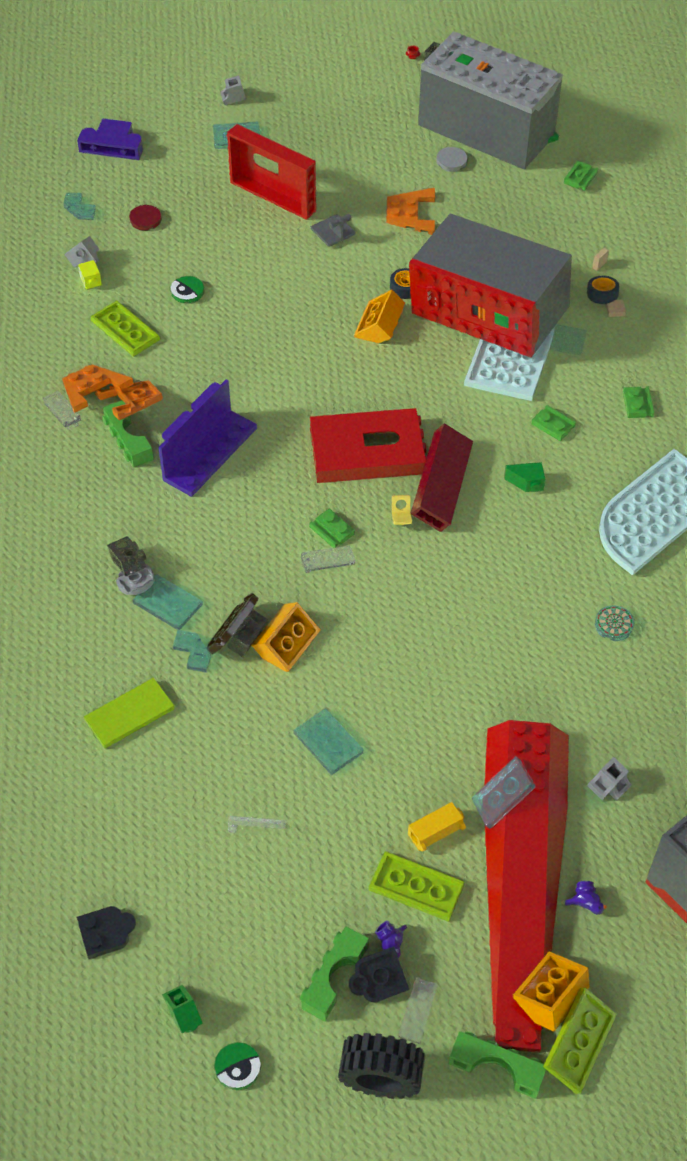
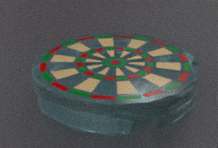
[595,605,634,641]

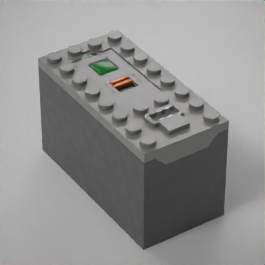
[418,31,563,170]

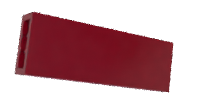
[410,423,474,532]

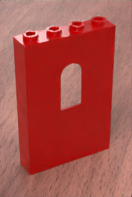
[227,124,316,220]
[310,408,427,483]

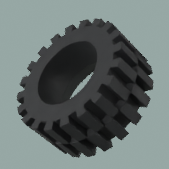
[338,1033,425,1099]

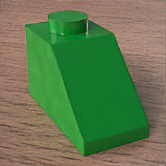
[504,462,546,492]
[162,985,203,1034]

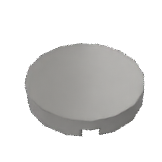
[436,147,468,172]
[116,564,155,595]

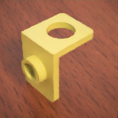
[392,495,412,525]

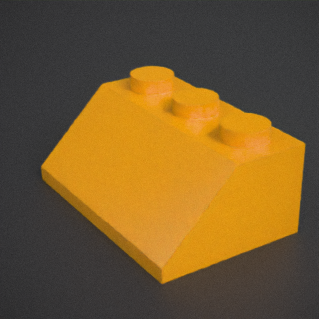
[354,290,405,343]
[251,602,320,672]
[513,951,590,1032]

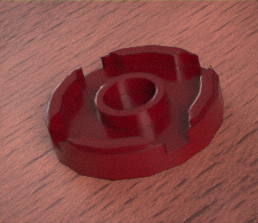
[129,204,162,231]

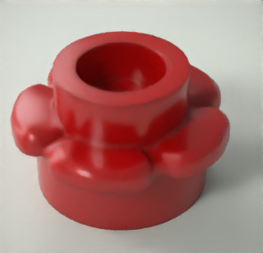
[406,45,420,59]

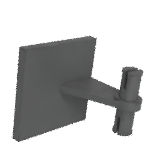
[310,213,355,247]

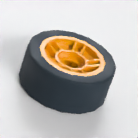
[390,268,411,299]
[587,276,620,304]

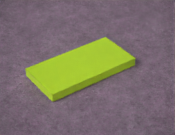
[90,300,160,357]
[84,677,175,749]
[368,851,465,922]
[543,987,617,1094]

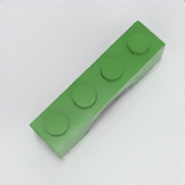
[102,400,154,467]
[300,926,369,1022]
[449,1031,546,1099]

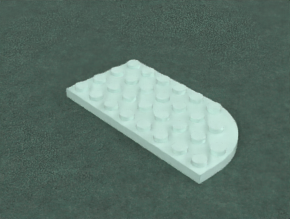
[464,328,554,401]
[599,449,687,575]

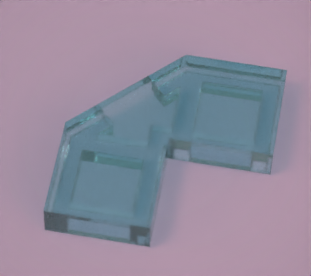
[64,193,96,220]
[173,630,211,672]

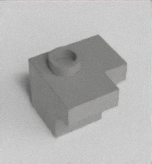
[220,75,246,106]
[64,236,100,268]
[587,757,632,801]

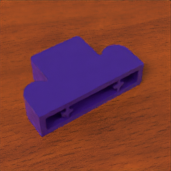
[77,118,143,160]

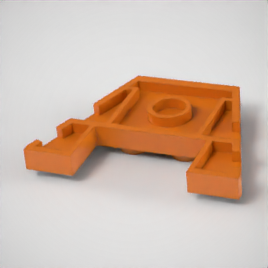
[386,188,435,235]
[62,364,134,413]
[95,380,163,420]

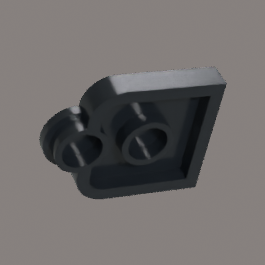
[77,906,136,960]
[348,946,410,1003]

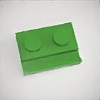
[564,161,598,191]
[623,386,654,418]
[531,405,576,441]
[309,509,355,549]

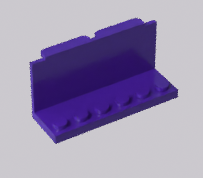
[158,379,257,497]

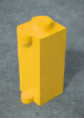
[408,802,466,852]

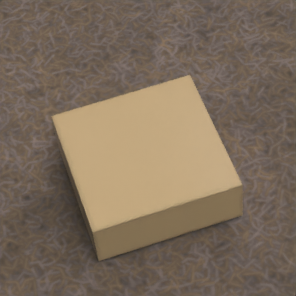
[592,248,609,271]
[606,300,626,317]

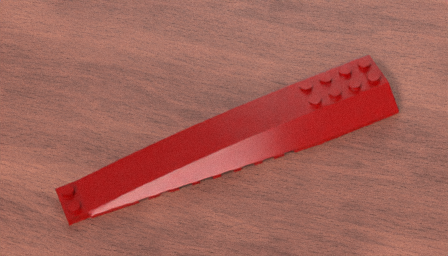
[483,720,569,1053]

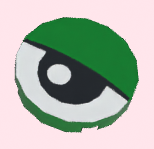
[171,276,204,303]
[214,1042,261,1090]

